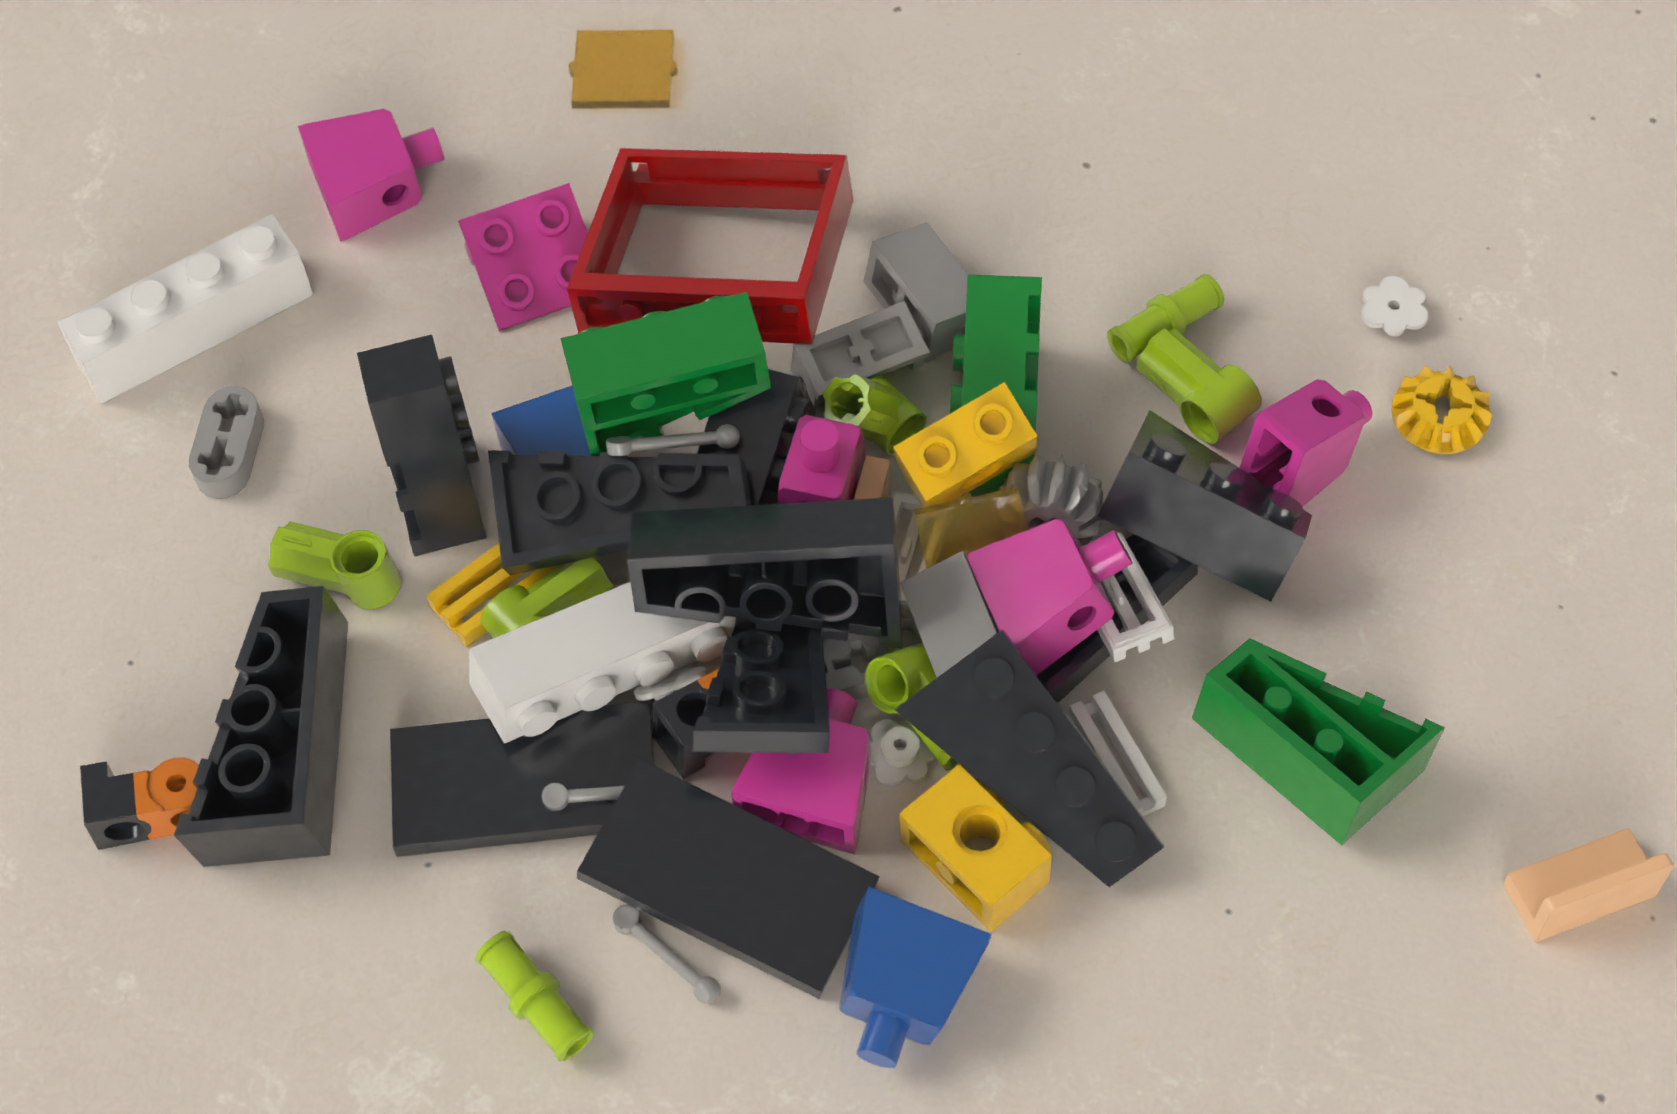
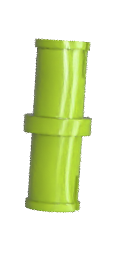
[1107,273,1224,363]
[475,930,594,1062]

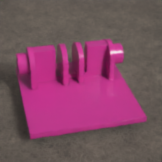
[458,183,588,331]

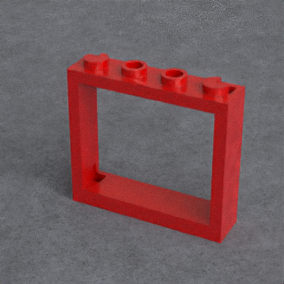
[567,148,854,344]

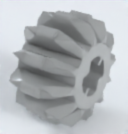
[996,454,1103,546]

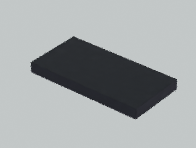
[390,701,655,857]
[577,759,880,999]

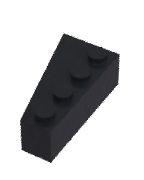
[627,497,902,649]
[174,586,348,867]

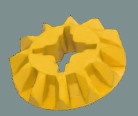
[1391,365,1492,454]

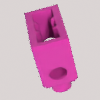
[297,109,445,242]
[1239,379,1372,507]
[778,415,866,504]
[965,519,1133,674]
[731,688,871,855]

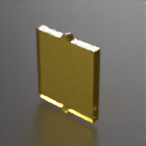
[568,30,678,109]
[914,487,1027,568]

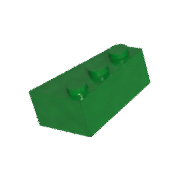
[950,274,1042,499]
[560,292,771,456]
[1192,638,1445,845]

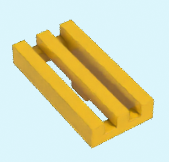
[426,543,561,647]

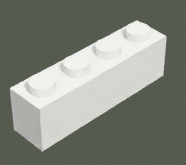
[57,214,313,404]
[469,582,735,744]

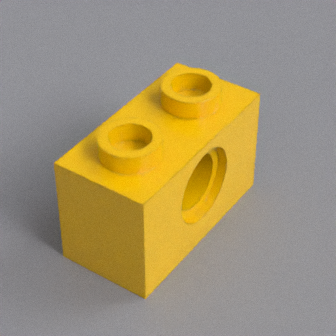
[893,382,1038,515]
[899,764,1052,933]

